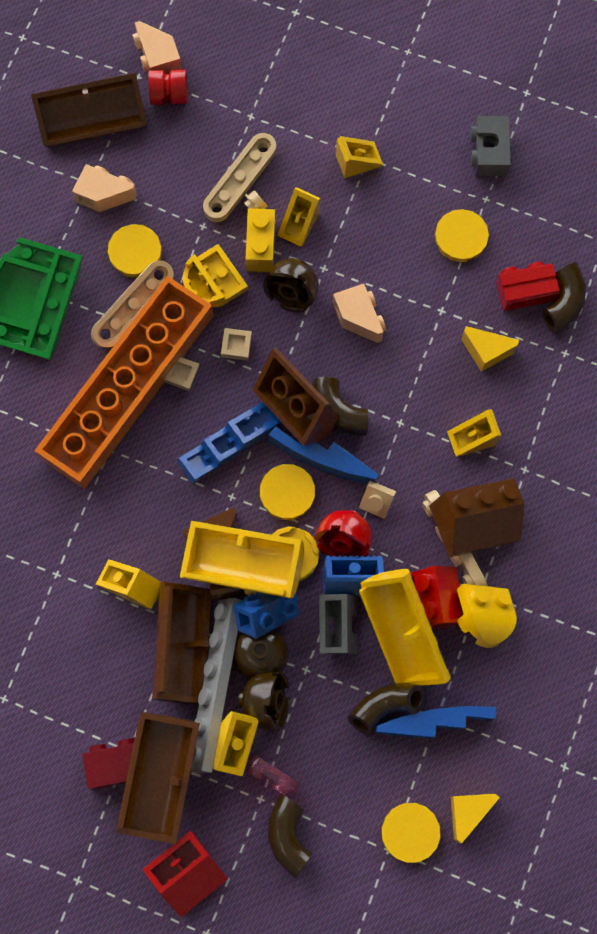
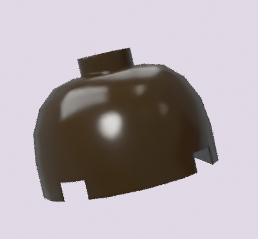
[263,258,319,312]
[233,629,289,680]
[239,672,290,731]

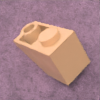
[132,21,182,74]
[72,164,137,212]
[333,284,386,343]

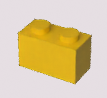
[246,209,275,272]

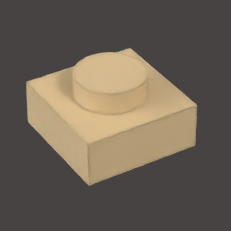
[221,328,252,361]
[164,357,199,391]
[359,480,396,519]

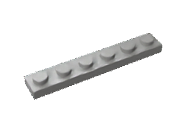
[191,598,242,773]

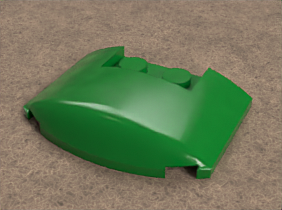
[0,237,83,360]

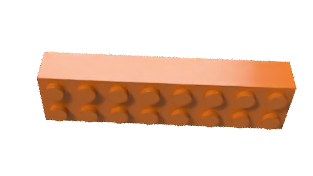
[35,276,214,490]

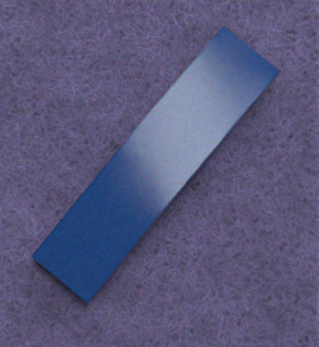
[177,402,282,484]
[269,426,379,484]
[375,706,496,739]

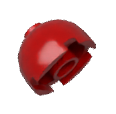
[314,510,372,558]

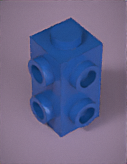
[233,592,299,639]

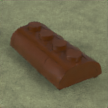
[31,72,147,147]
[152,581,211,704]
[116,712,200,844]

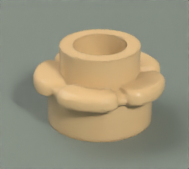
[244,190,268,209]

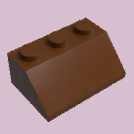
[252,348,338,446]
[429,478,525,558]

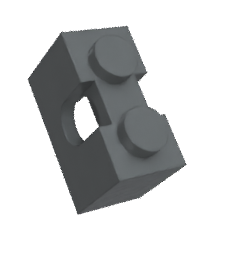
[470,116,511,176]
[319,594,358,655]

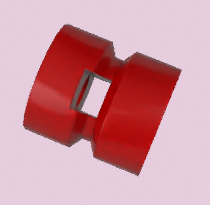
[148,69,188,105]

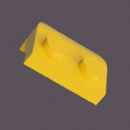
[182,244,248,307]
[457,584,517,648]

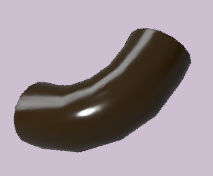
[543,262,586,333]
[312,377,368,436]
[348,683,425,734]
[268,794,313,878]

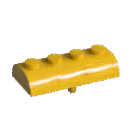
[180,521,304,598]
[359,569,451,686]

